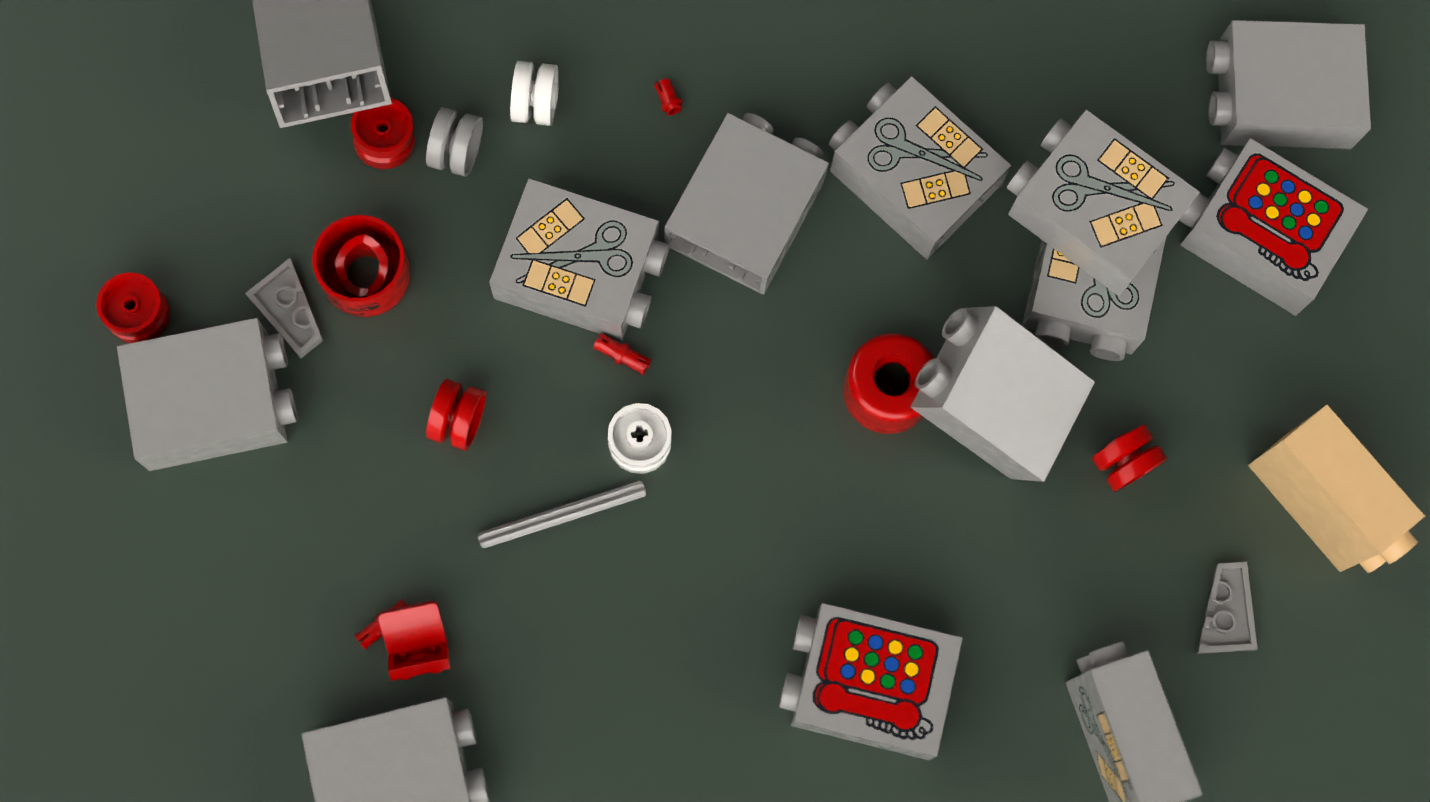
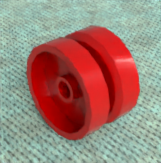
[351,98,415,169]
[96,272,170,343]
[426,378,487,451]
[1091,424,1168,493]

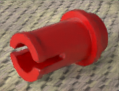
[654,78,682,116]

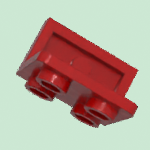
[379,601,450,681]

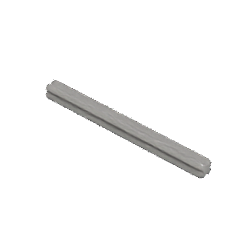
[478,481,646,548]

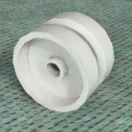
[510,61,559,126]
[608,403,672,474]

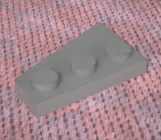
[245,258,323,358]
[1196,562,1258,654]

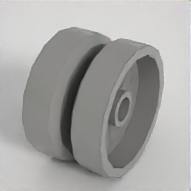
[426,107,483,177]

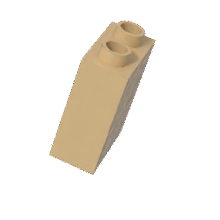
[1248,405,1425,573]

